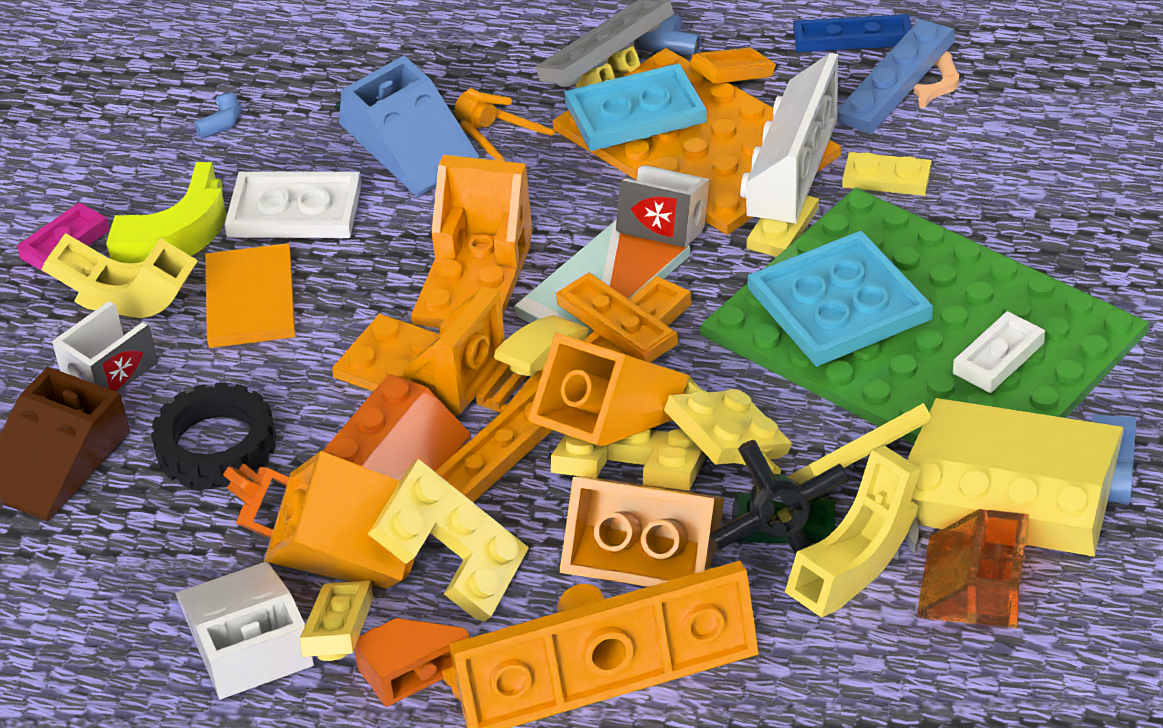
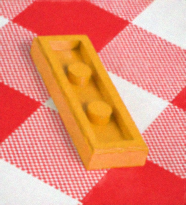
[556,272,678,362]

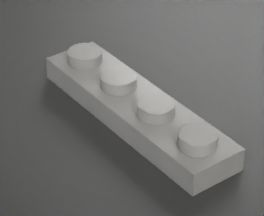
[536,0,674,87]

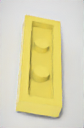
[300,580,373,661]

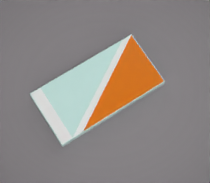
[514,219,690,336]

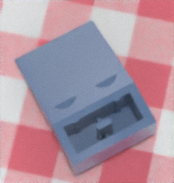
[339,55,480,197]

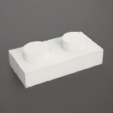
[953,311,1045,393]

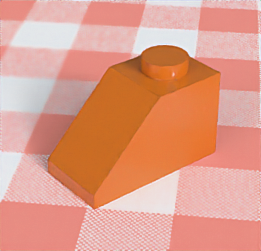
[354,618,470,707]

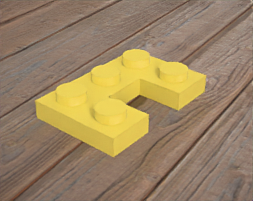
[551,429,707,491]
[368,459,529,622]

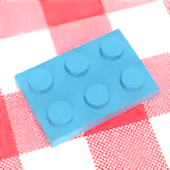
[564,63,707,151]

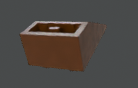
[0,366,130,522]

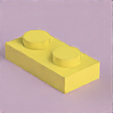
[842,152,932,196]
[747,196,819,257]

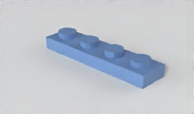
[837,19,955,135]

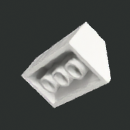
[740,53,838,224]

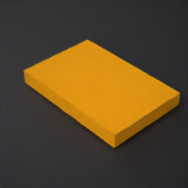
[205,243,296,348]

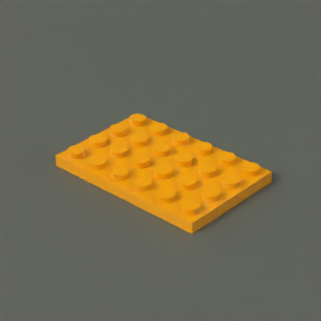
[552,48,841,235]

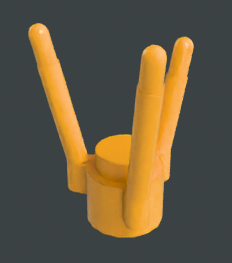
[454,88,556,161]

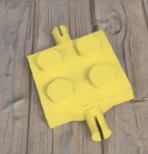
[664,376,792,474]

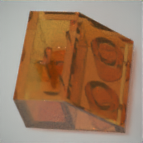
[917,509,1029,628]

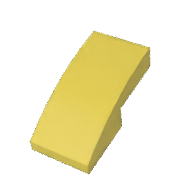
[494,315,588,376]

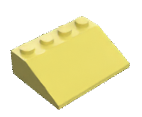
[908,398,1124,557]

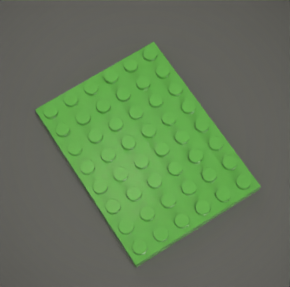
[700,187,1149,444]

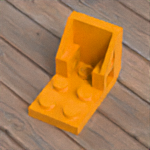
[411,155,532,328]
[332,286,505,417]

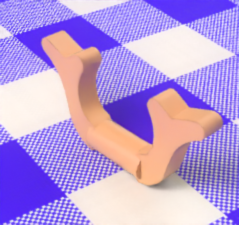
[914,51,959,108]

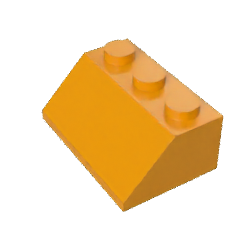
[559,476,724,587]

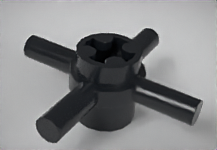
[711,440,849,556]

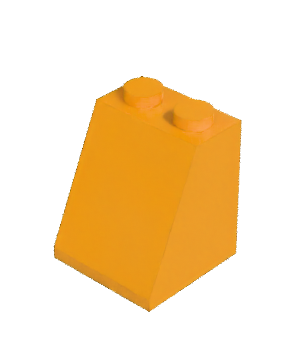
[527,332,689,447]
[264,451,414,589]

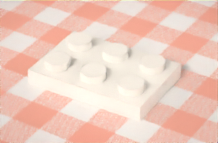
[224,172,362,238]

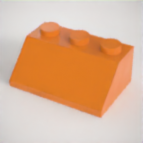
[323,374,471,481]

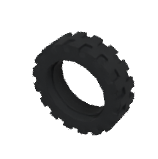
[151,382,276,489]

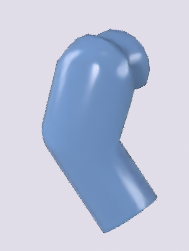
[194,91,242,139]

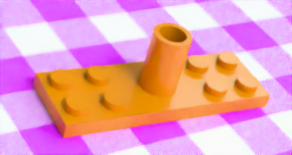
[449,561,759,728]

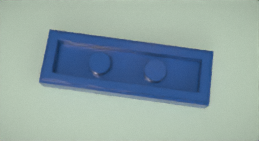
[793,14,912,52]

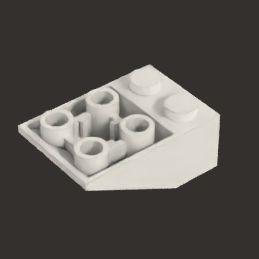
[176,562,314,700]

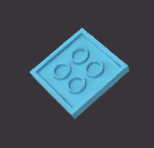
[748,230,933,367]

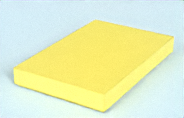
[787,403,932,485]

